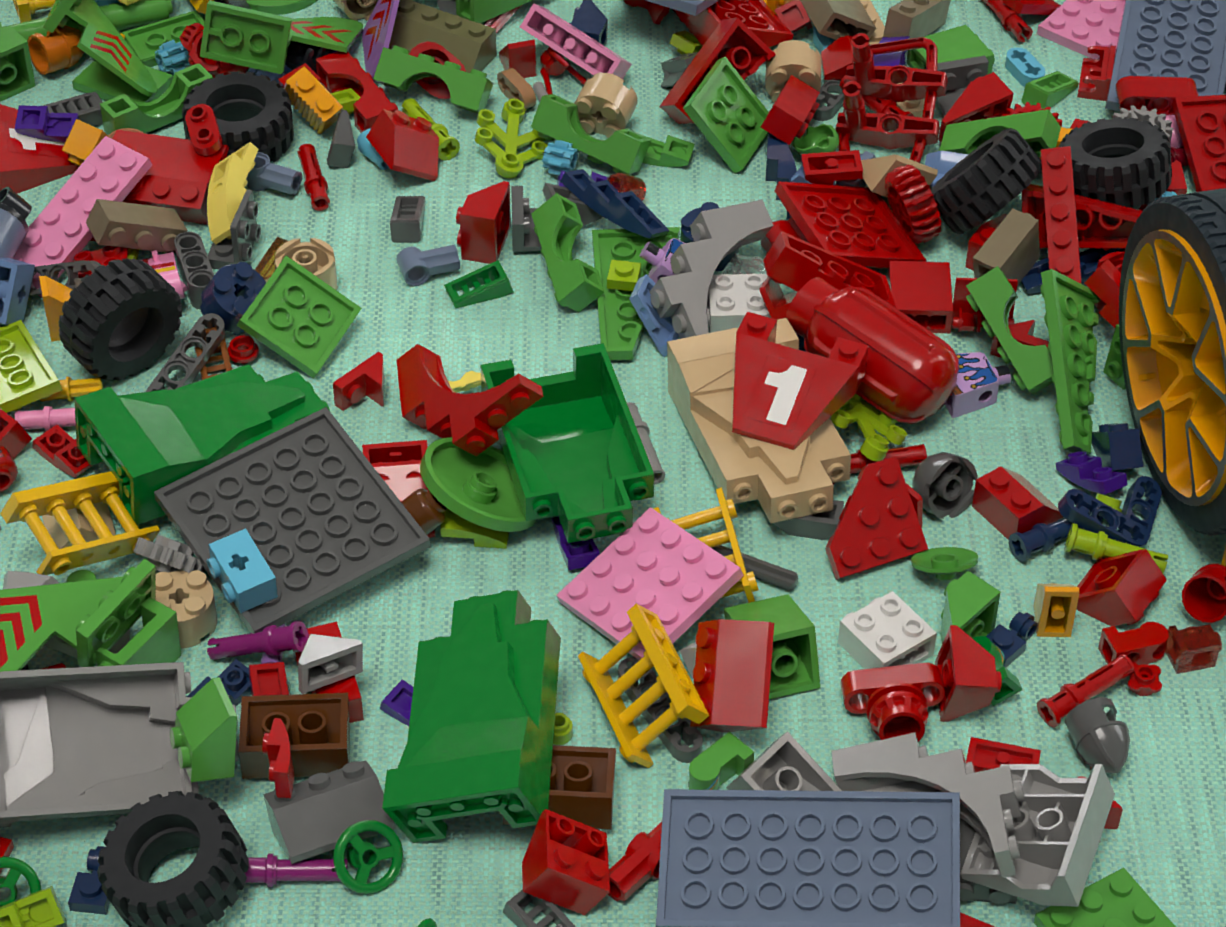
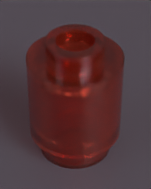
[607,173,646,201]

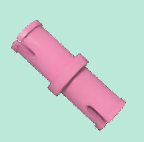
[15,406,76,431]

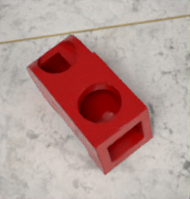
[1098,622,1169,665]

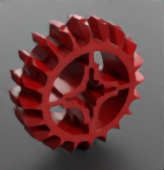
[885,164,941,244]

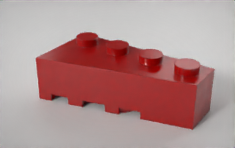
[659,18,776,124]
[1021,184,1143,248]
[763,231,896,307]

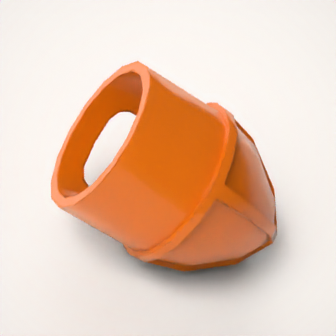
[28,25,84,75]

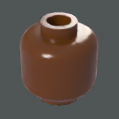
[401,488,447,535]

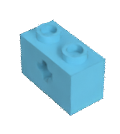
[206,528,278,613]

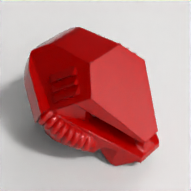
[179,23,249,78]

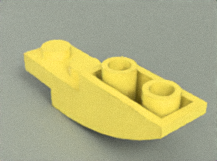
[207,142,259,244]

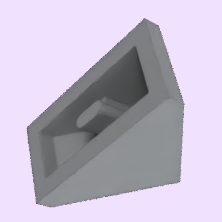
[298,634,363,694]

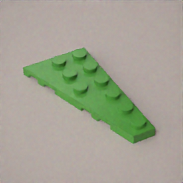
[592,227,680,360]
[1041,269,1100,454]

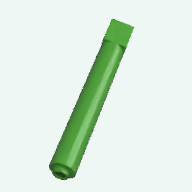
[0,0,173,41]

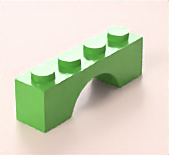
[373,45,493,114]
[100,63,213,135]
[531,94,651,176]
[939,109,1061,157]
[531,193,604,313]
[966,266,1053,394]

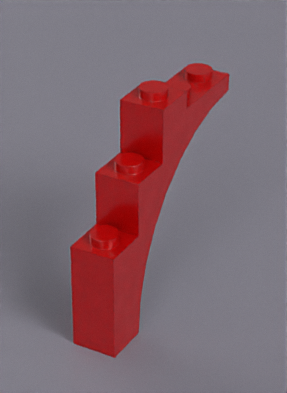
[396,344,543,456]

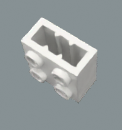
[706,274,771,333]
[838,591,937,669]

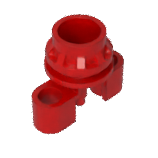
[840,663,945,742]

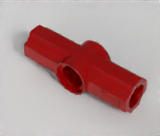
[608,822,662,902]

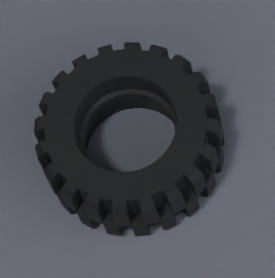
[182,71,294,162]
[1058,117,1172,209]
[930,128,1042,234]
[59,259,182,380]
[97,791,249,927]

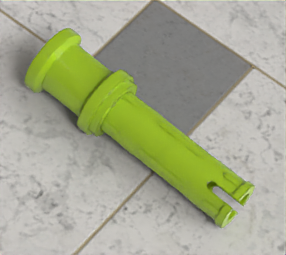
[401,98,460,160]
[1064,523,1168,573]

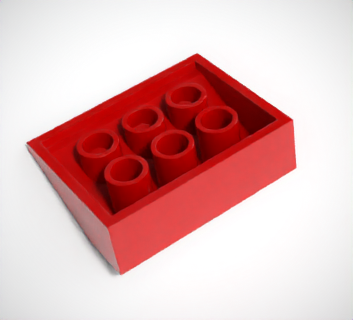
[672,0,794,47]
[112,130,229,225]

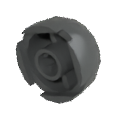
[912,452,978,519]

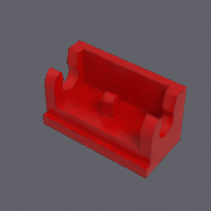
[1077,46,1116,101]

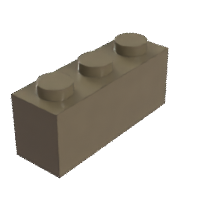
[883,0,951,39]
[86,199,188,254]

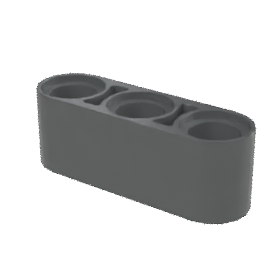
[174,231,214,310]

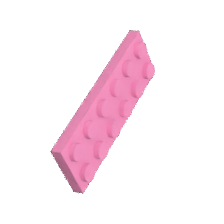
[13,136,153,298]

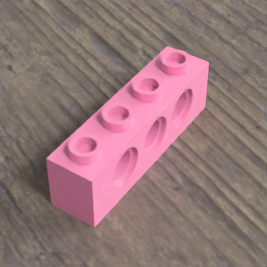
[520,3,632,79]

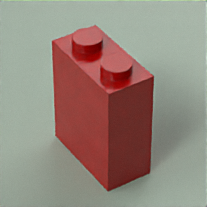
[887,261,953,334]

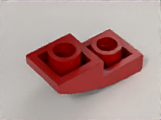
[32,424,93,478]
[262,718,294,798]

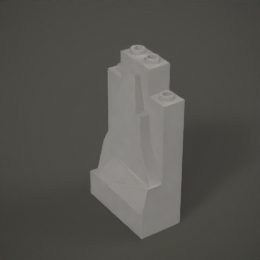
[0,662,239,828]

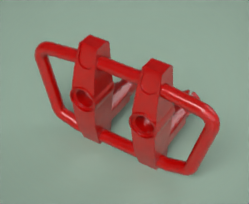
[835,33,948,163]

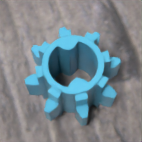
[155,40,190,76]
[542,140,578,176]

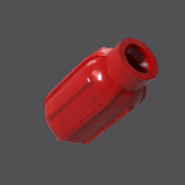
[785,277,959,424]

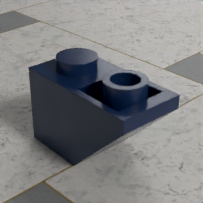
[569,0,608,46]
[1091,423,1143,471]

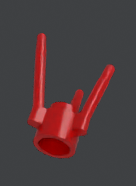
[540,47,587,95]

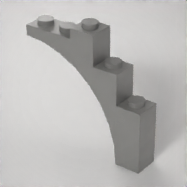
[650,200,774,339]
[831,733,1025,878]

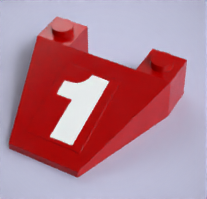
[0,104,80,194]
[732,312,869,450]

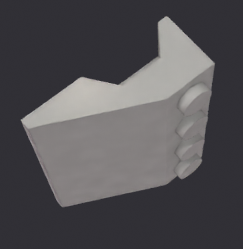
[960,764,1115,906]

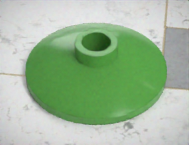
[911,547,978,580]

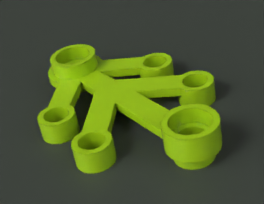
[474,98,548,178]
[830,394,907,462]

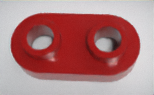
[185,104,223,156]

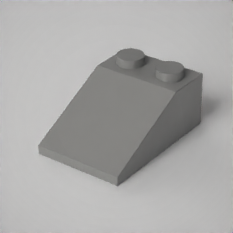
[726,731,842,791]

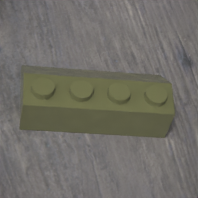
[388,0,497,73]

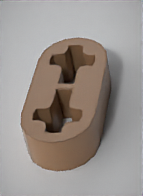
[497,68,536,109]

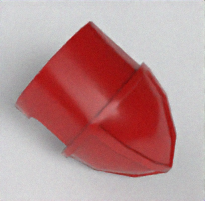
[1182,563,1226,623]

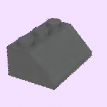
[263,760,396,864]

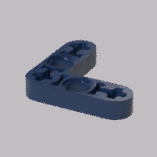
[1058,476,1162,548]

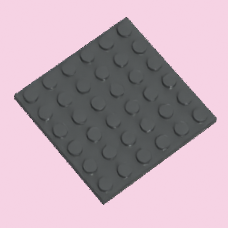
[154,407,430,633]

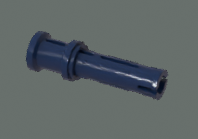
[1009,512,1103,561]

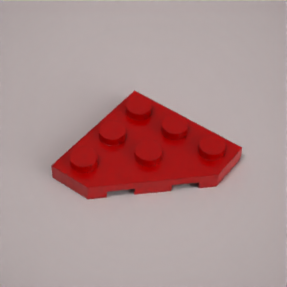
[825,456,928,580]

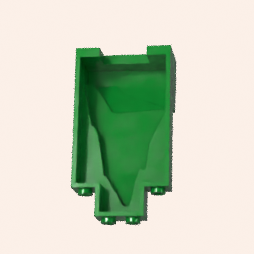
[480,343,654,543]
[74,364,330,525]
[382,590,561,843]

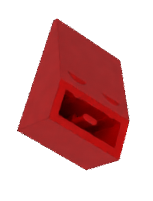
[362,440,435,538]

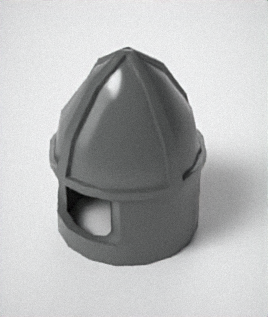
[1065,697,1130,774]

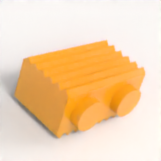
[284,66,343,134]

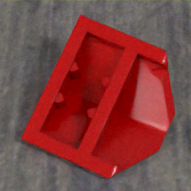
[820,35,874,80]

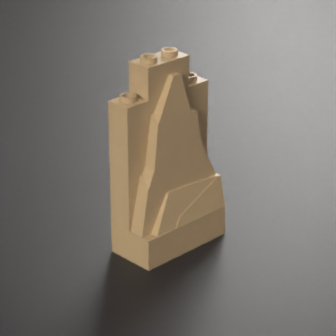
[667,318,851,523]

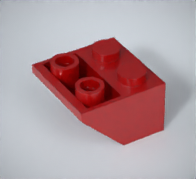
[522,809,610,915]

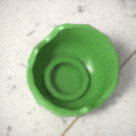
[792,124,839,156]

